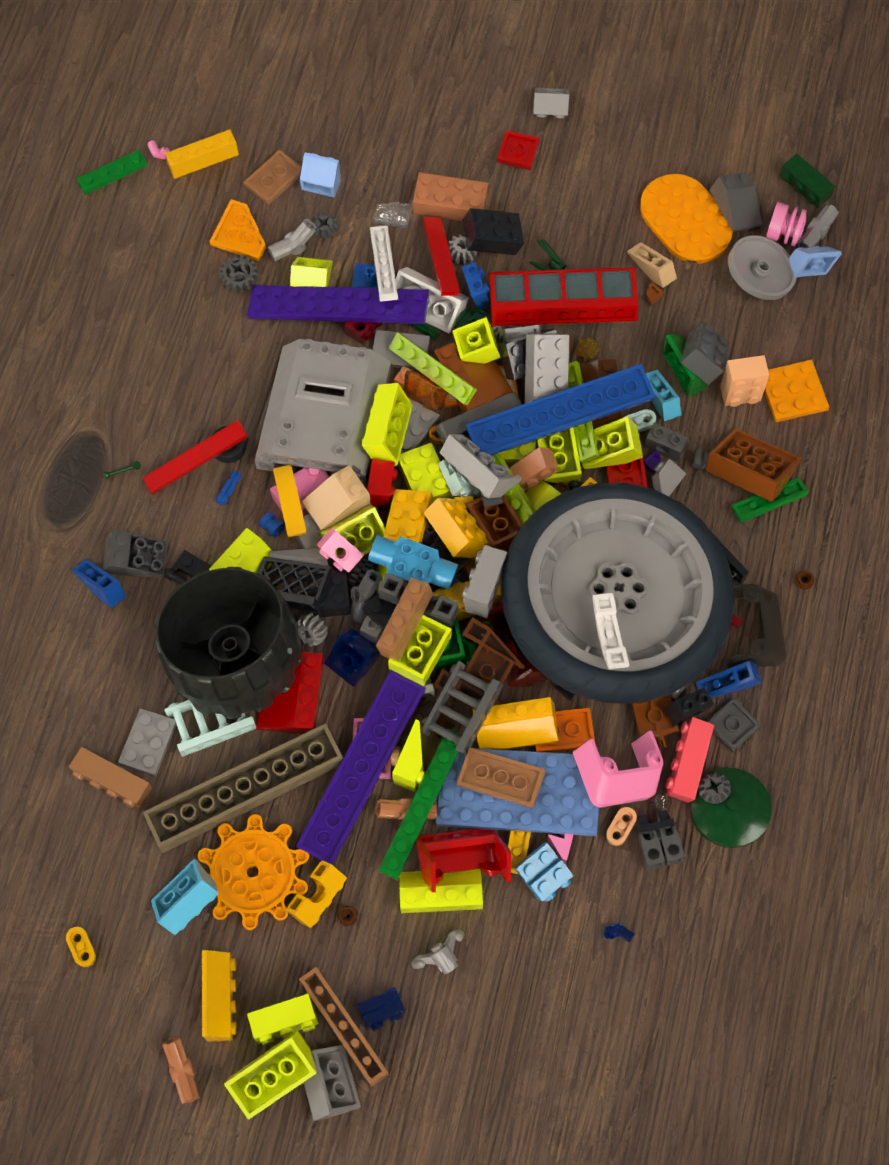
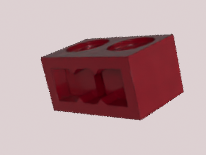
[344,321,383,345]

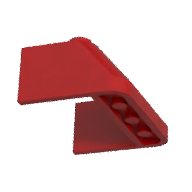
[417,828,511,893]

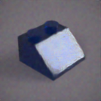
[324,628,380,687]

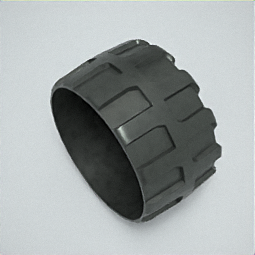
[155,567,302,719]

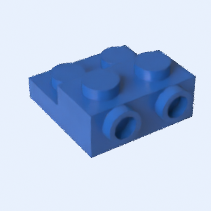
[462,262,490,311]

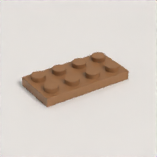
[456,747,546,809]

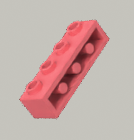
[666,717,714,803]

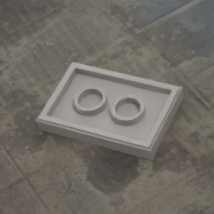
[373,330,430,370]

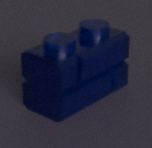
[357,987,406,1031]

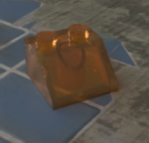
[403,370,448,410]

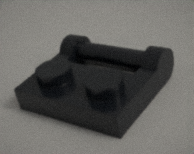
[165,550,211,585]

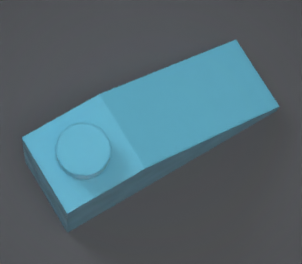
[646,370,681,421]

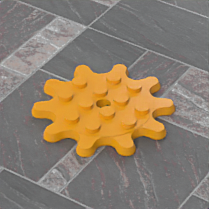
[198,814,309,930]

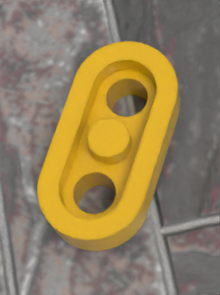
[66,927,96,967]

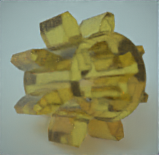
[576,337,600,360]

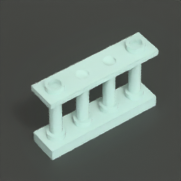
[164,700,256,757]

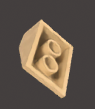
[302,465,370,532]

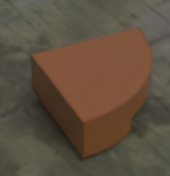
[646,281,664,306]

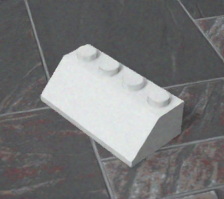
[396,267,469,334]

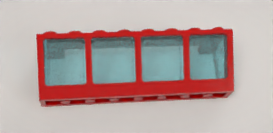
[489,267,638,326]

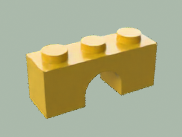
[286,860,347,928]

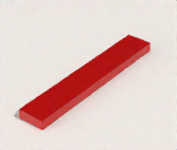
[423,217,460,296]
[143,420,248,495]

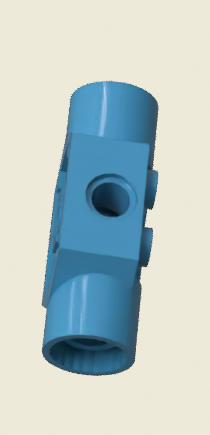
[368,535,458,590]

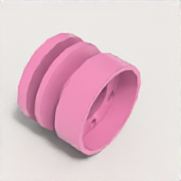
[766,202,807,247]

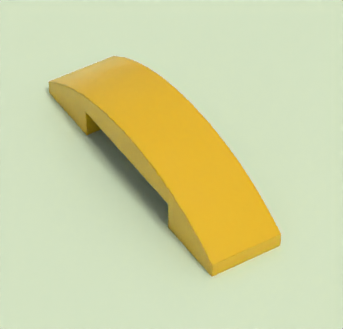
[273,465,307,538]

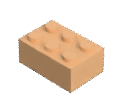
[720,355,769,407]

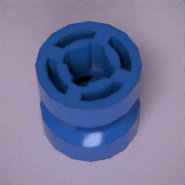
[259,511,285,538]

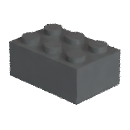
[681,321,729,385]

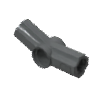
[350,569,382,623]

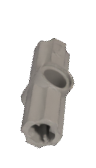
[797,205,839,248]

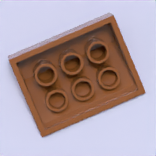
[434,343,513,413]
[705,428,802,502]

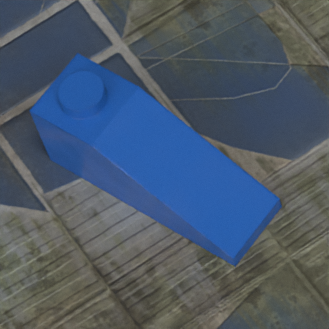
[72,559,126,608]
[696,661,763,698]

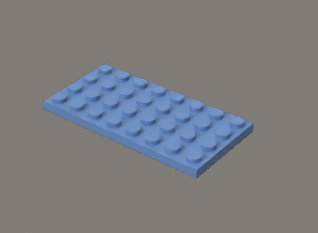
[436,749,603,836]

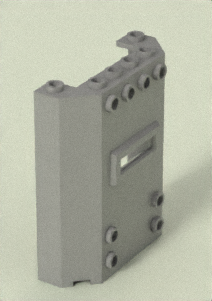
[255,339,391,486]

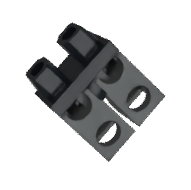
[637,810,685,871]

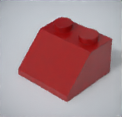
[367,459,398,507]

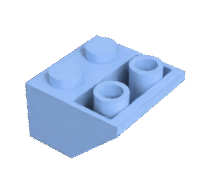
[300,152,341,198]

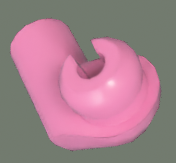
[147,140,170,160]

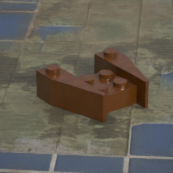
[433,617,525,705]

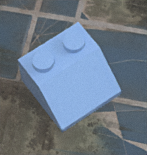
[788,246,841,277]

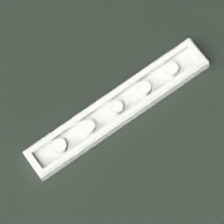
[370,225,398,302]

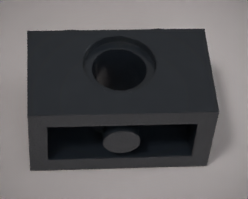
[664,687,714,726]

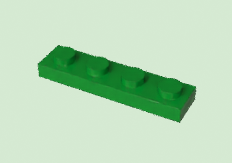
[76,150,148,195]
[732,477,808,523]

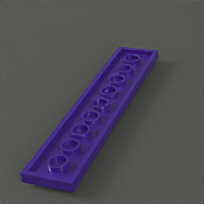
[247,285,430,324]
[296,670,426,865]

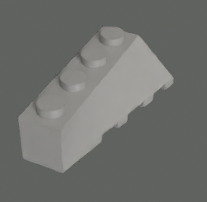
[439,434,522,498]

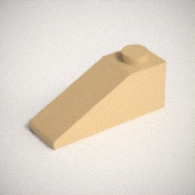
[627,242,677,288]

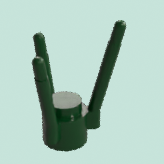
[529,239,567,270]

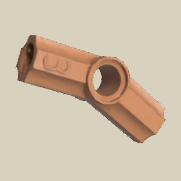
[375,799,437,822]
[162,1037,200,1104]

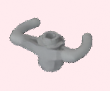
[411,929,464,974]

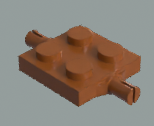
[631,694,679,750]

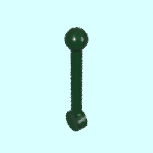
[103,461,141,479]

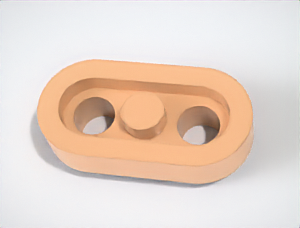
[606,807,637,846]

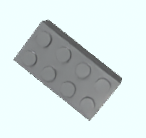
[525,334,569,404]

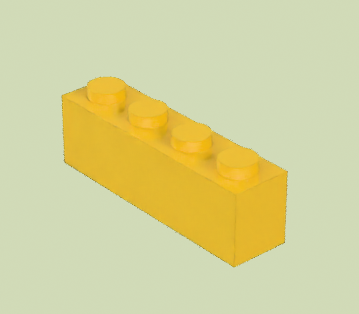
[165,130,239,179]

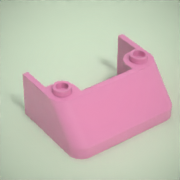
[573,731,663,807]

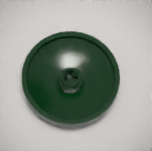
[690,768,772,848]

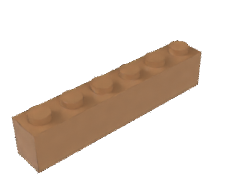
[299,967,389,1088]

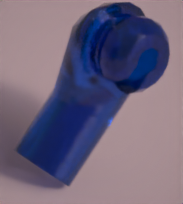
[604,924,635,942]

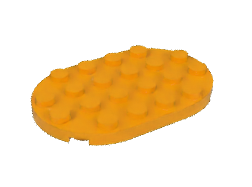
[640,174,733,263]

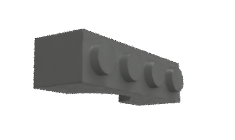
[378,573,459,627]

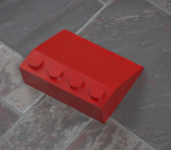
[256,652,324,734]

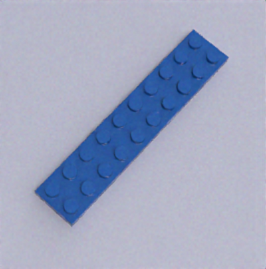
[466,364,655,456]

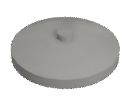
[728,235,796,300]

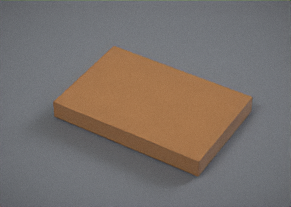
[243,149,302,205]

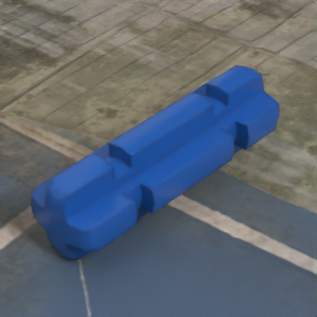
[216,471,241,505]

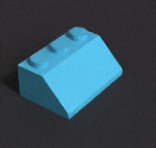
[151,859,219,935]

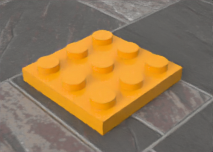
[764,360,829,423]

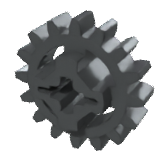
[219,254,258,292]

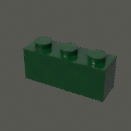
[780,154,835,208]

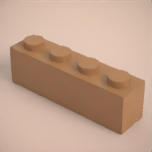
[376,578,433,662]
[69,747,152,808]

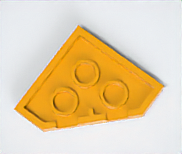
[209,199,266,262]

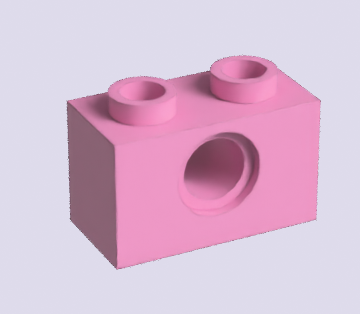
[317,528,364,573]

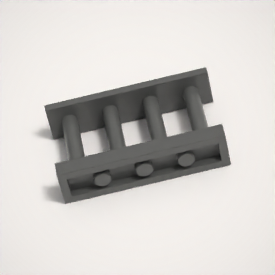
[421,661,504,756]

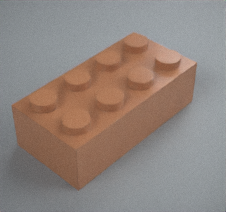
[413,172,488,221]

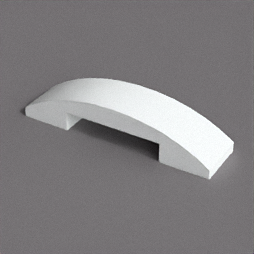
[593,593,629,669]

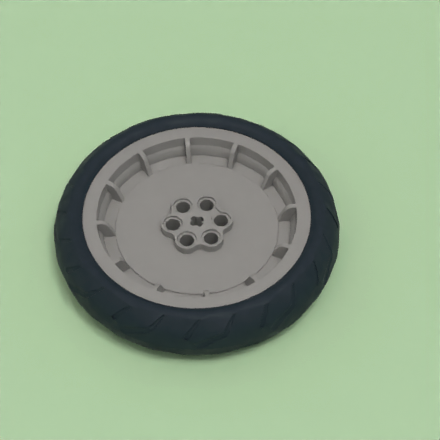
[501,483,735,704]

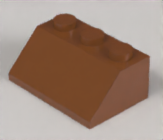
[466,495,523,550]

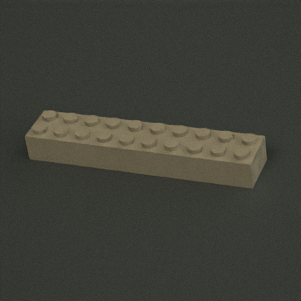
[143,723,343,853]

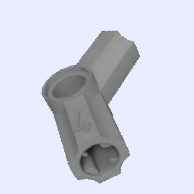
[268,219,317,261]

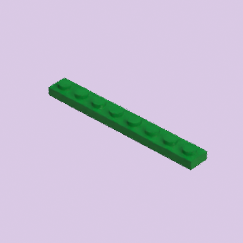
[379,728,461,880]

